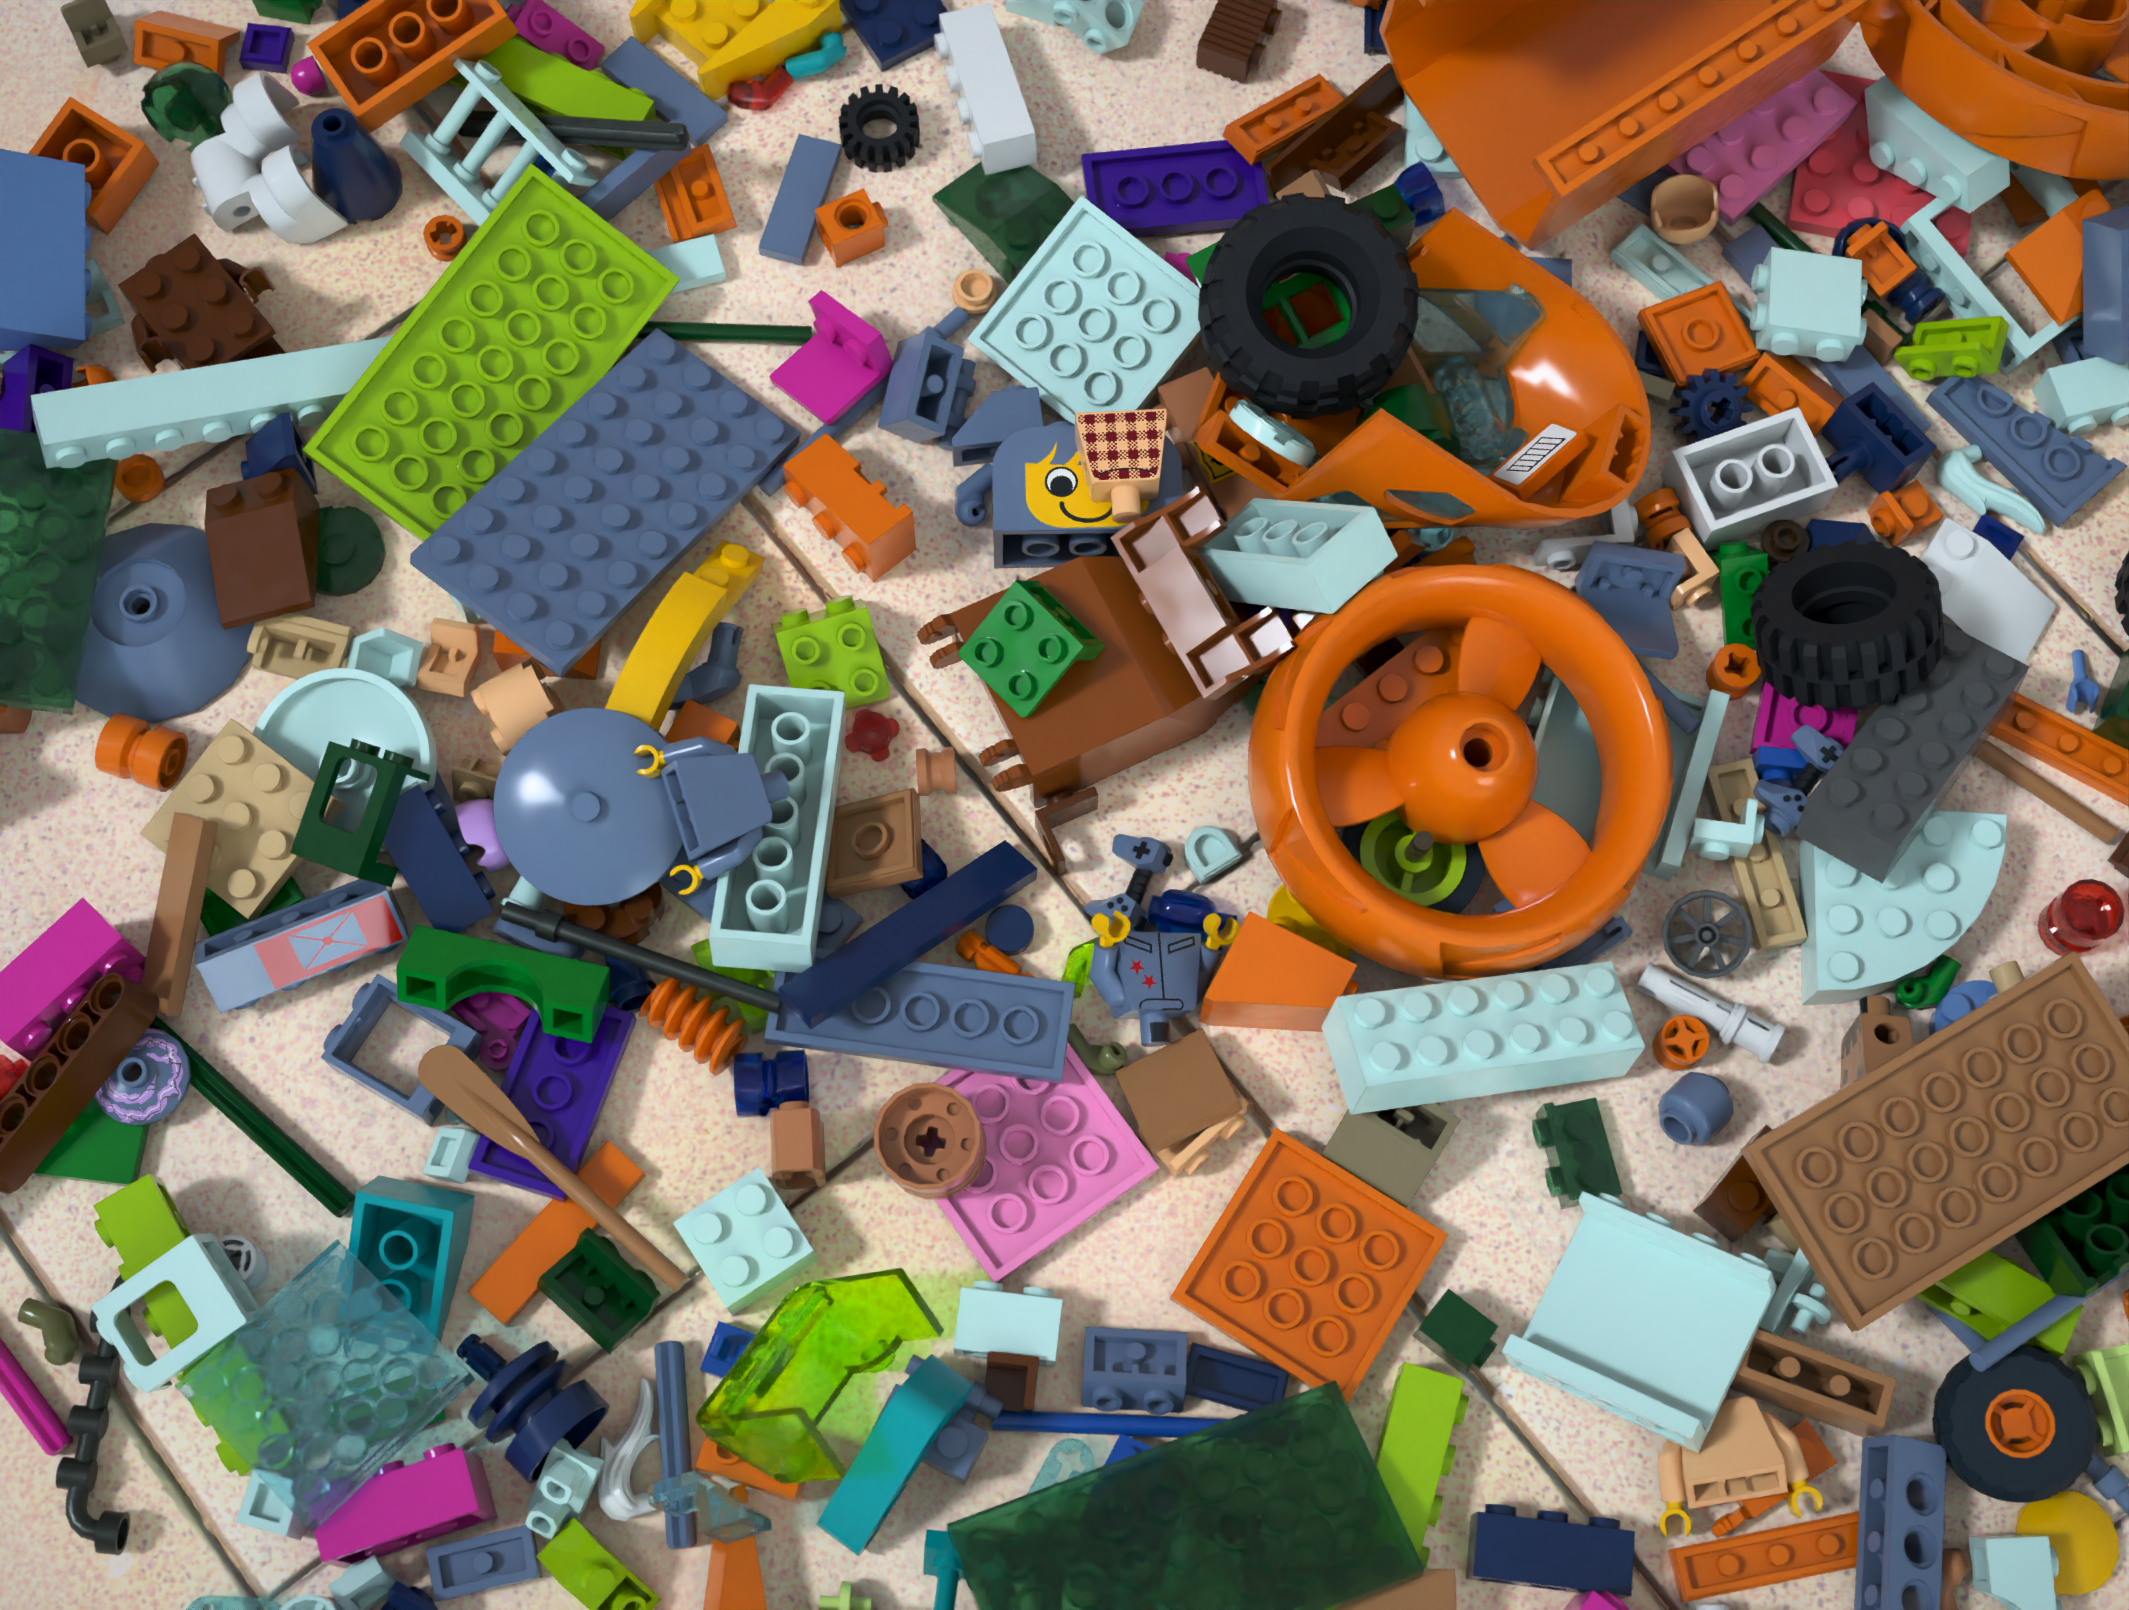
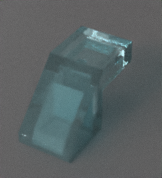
[647,1470,772,1544]

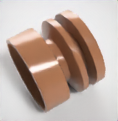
[873,1082,987,1200]

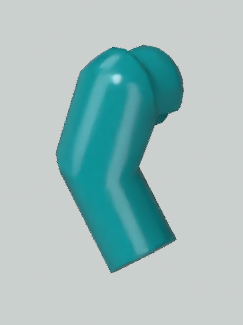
[785,32,847,81]

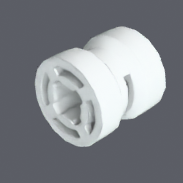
[218,1234,269,1292]

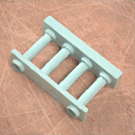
[399,58,599,227]

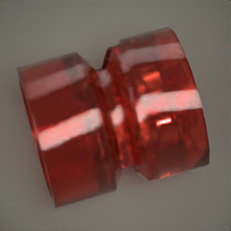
[2037,879,2125,957]

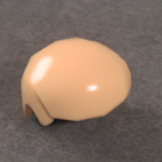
[1650,173,1719,245]

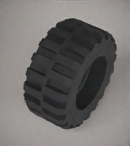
[1750,540,1945,711]

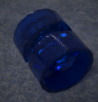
[734,1049,809,1118]

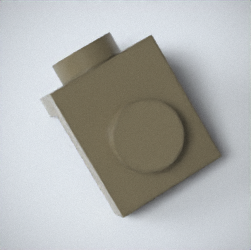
[60,0,129,68]

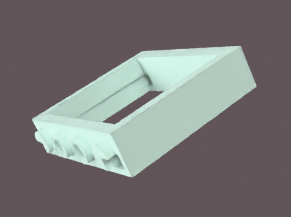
[1899,160,2083,375]

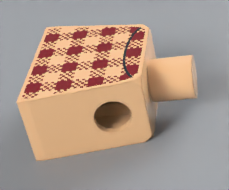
[1075,409,1167,523]

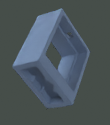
[321,973,483,1127]

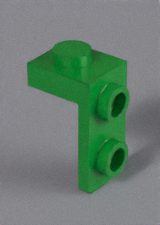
[1706,540,1768,648]

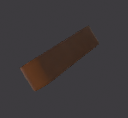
[0,972,159,1194]

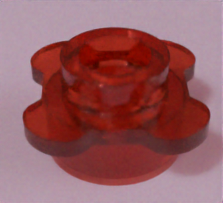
[845,709,900,762]

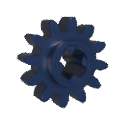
[1668,368,1754,445]

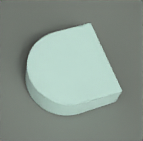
[1184,826,1242,885]

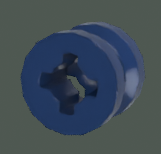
[1886,268,1946,326]

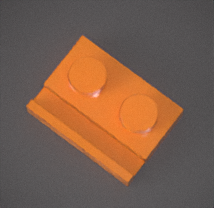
[654,143,737,244]

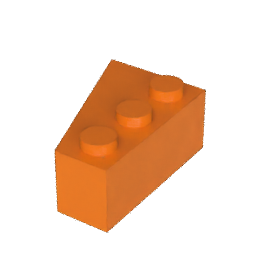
[782,433,916,583]

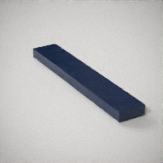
[779,840,1038,1029]

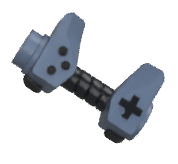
[1753,725,1845,837]
[1084,834,1173,932]

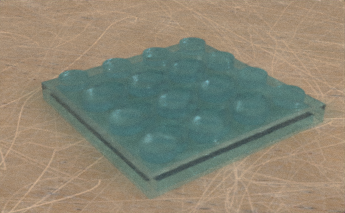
[175,1239,475,1533]

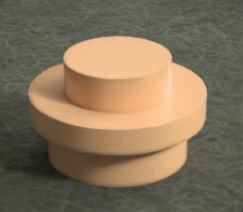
[952,269,997,314]

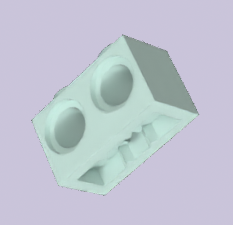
[1037,0,1145,55]

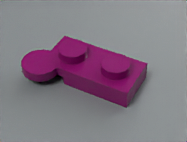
[450,992,531,1072]

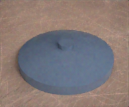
[493,708,684,905]

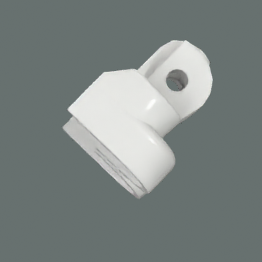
[190,70,349,243]

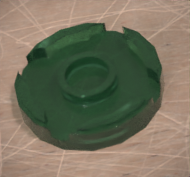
[316,505,386,597]

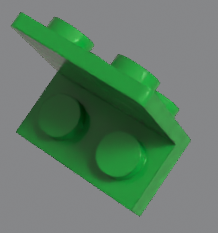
[958,580,1106,718]

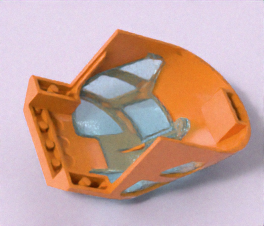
[1192,207,1651,530]

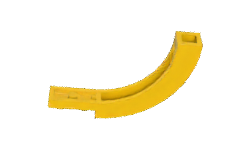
[605,540,765,732]

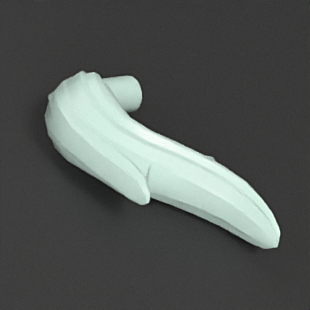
[1935,444,2045,534]

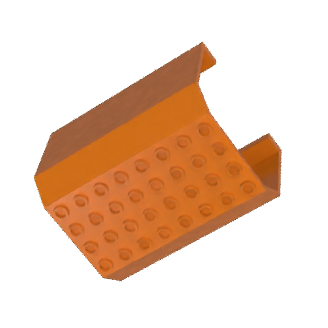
[1379,0,1874,251]

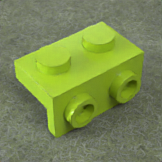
[1894,316,2009,381]

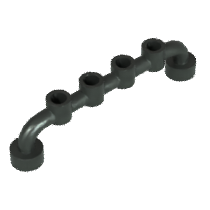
[56,1275,131,1556]

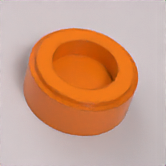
[113,454,165,503]

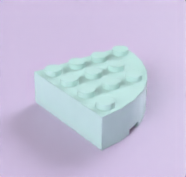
[1798,810,2007,1005]

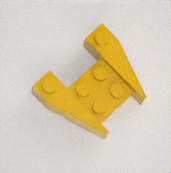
[629,0,842,101]

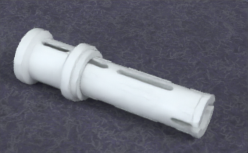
[1635,962,1786,1065]

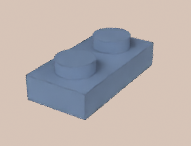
[426,1525,542,1603]

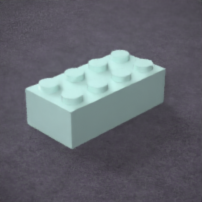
[1198,498,1398,614]

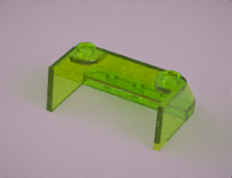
[696,1268,944,1484]

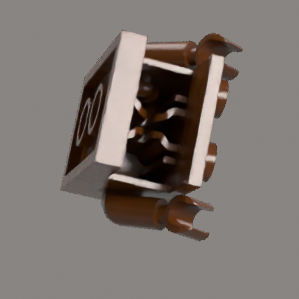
[118,233,286,373]

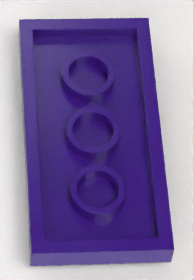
[1081,140,1269,237]
[468,1006,637,1203]

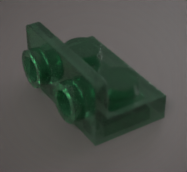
[1532,1097,1623,1209]

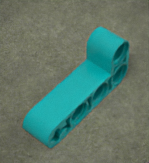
[817,1354,974,1556]

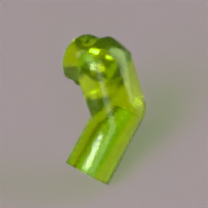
[1061,937,1099,998]

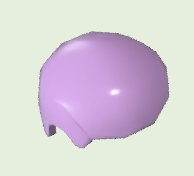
[454,799,510,873]

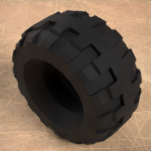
[1198,192,1420,420]

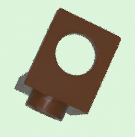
[1035,786,1099,875]

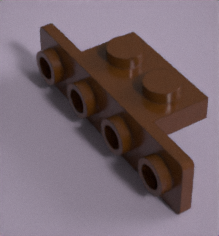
[1265,63,1405,200]

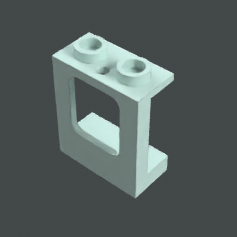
[90,1232,266,1394]

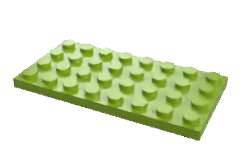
[302,163,680,543]

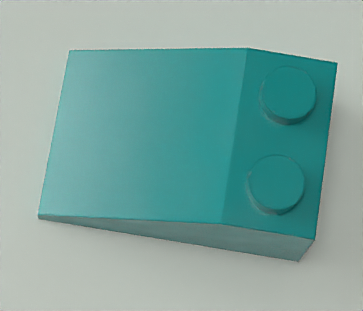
[336,1175,475,1358]

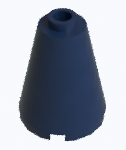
[311,108,403,224]

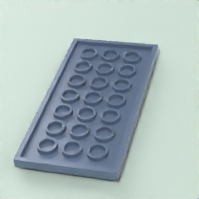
[410,328,801,677]

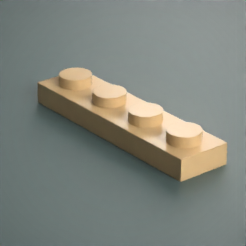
[1705,758,1808,953]

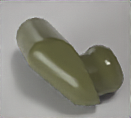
[1068,1023,1127,1076]
[17,1298,79,1366]

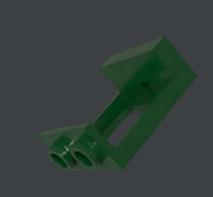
[290,738,431,887]

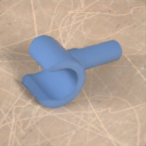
[2066,650,2100,713]

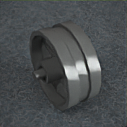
[1662,889,1752,979]

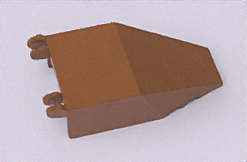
[917,556,1301,808]

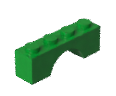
[396,925,610,1043]

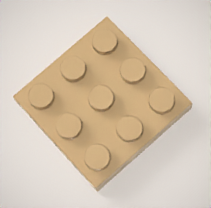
[140,718,346,921]

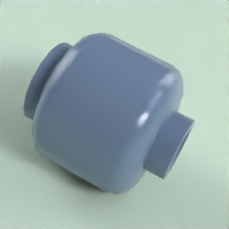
[1658,1072,1734,1146]

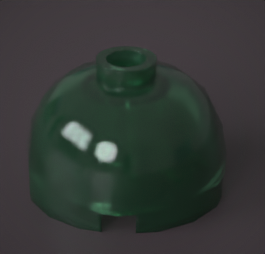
[141,61,234,152]

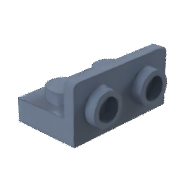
[1081,1326,1187,1415]

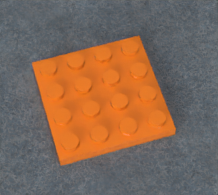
[1170,1128,1449,1410]

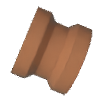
[916,747,957,796]

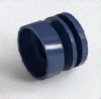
[467,1341,610,1483]

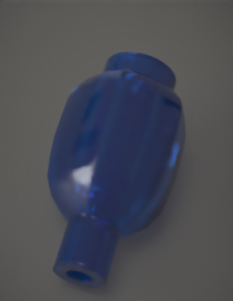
[1147,889,1237,940]

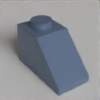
[952,385,1043,467]

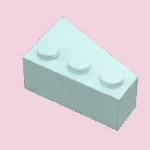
[1864,75,2010,213]

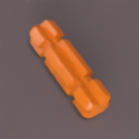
[955,930,1036,978]

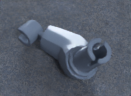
[668,622,744,711]

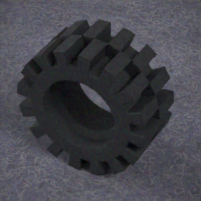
[839,84,920,173]

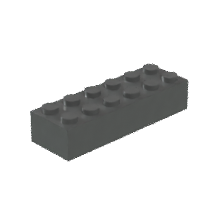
[1794,622,2030,883]

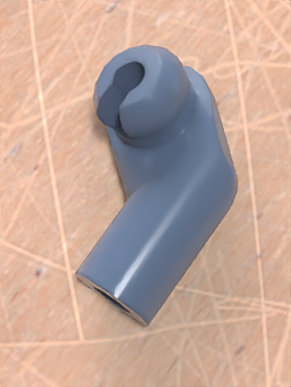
[955,463,992,527]

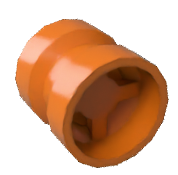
[1633,488,1694,551]

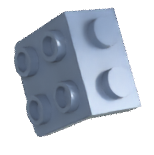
[1574,541,1686,660]

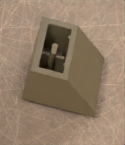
[1321,1103,1462,1208]

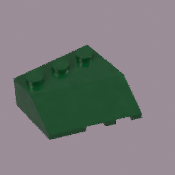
[2014,1163,2129,1298]

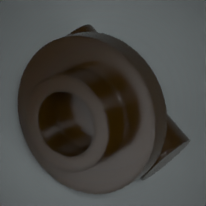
[1761,520,1809,571]

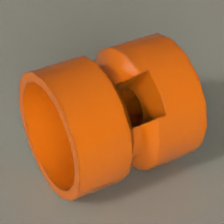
[95,713,188,792]

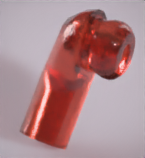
[726,67,794,111]

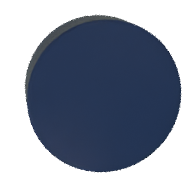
[985,905,1034,956]

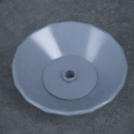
[44,523,255,723]

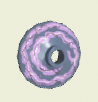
[94,1027,191,1126]

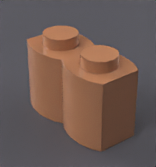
[770,1101,826,1190]

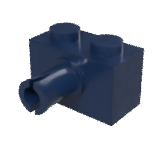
[1821,382,1937,494]

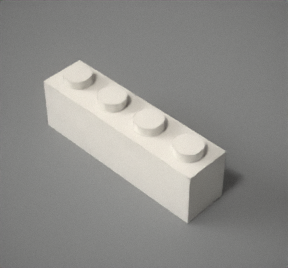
[934,3,1037,175]

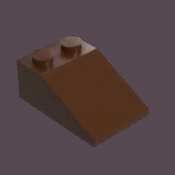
[204,467,320,630]

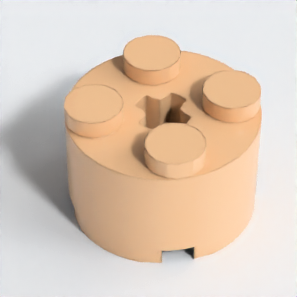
[471,657,566,757]

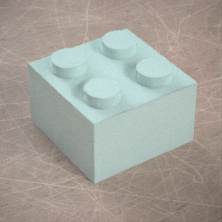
[673,1166,818,1317]

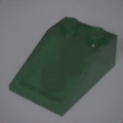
[932,161,1075,285]

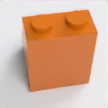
[1199,911,1359,1032]

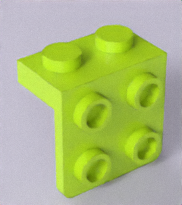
[771,595,890,710]

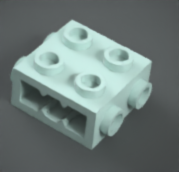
[1750,247,1868,362]

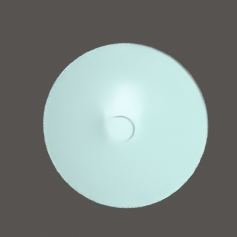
[253,668,437,853]

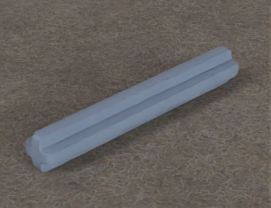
[654,1341,697,1550]

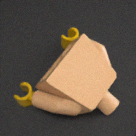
[1658,1392,1823,1537]

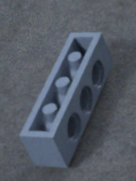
[1854,1434,1947,1610]

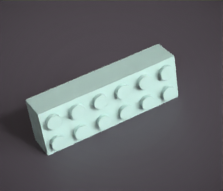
[709,684,847,973]
[1321,961,1645,1115]

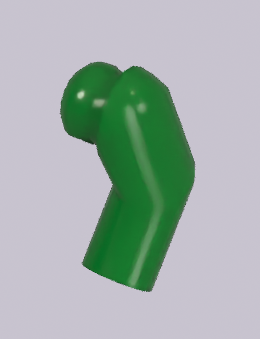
[1895,954,1962,1010]

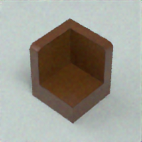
[985,1351,1039,1414]

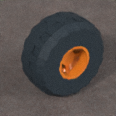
[1932,1345,2099,1503]

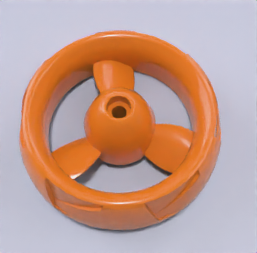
[1858,0,2129,181]
[1248,563,1673,981]

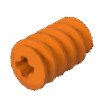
[639,977,748,1076]

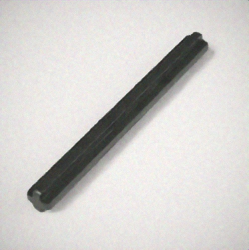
[458,110,691,151]

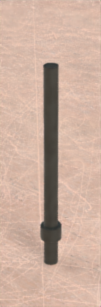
[501,901,783,1015]

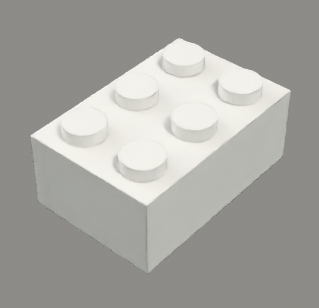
[1660,407,1839,551]

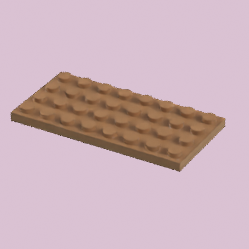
[1740,951,2129,1332]

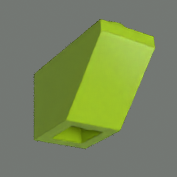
[536,1516,662,1610]

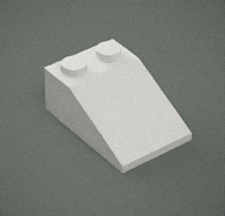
[1919,517,2056,663]

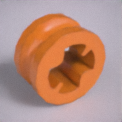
[423,215,468,262]

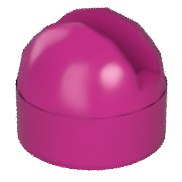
[291,55,328,95]

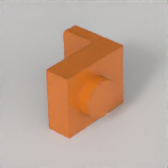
[1845,220,1917,301]

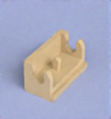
[247,613,356,680]

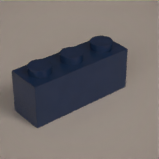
[365,781,497,933]
[1466,1504,1635,1599]

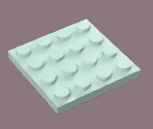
[967,195,1201,424]

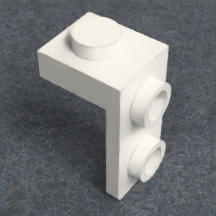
[1533,497,1638,570]

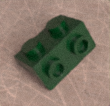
[536,1227,660,1354]

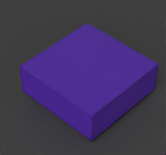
[239,23,295,74]

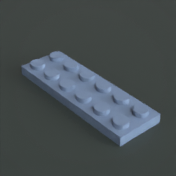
[764,948,1075,1084]

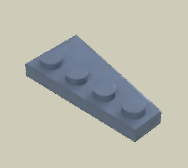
[1925,375,2127,528]

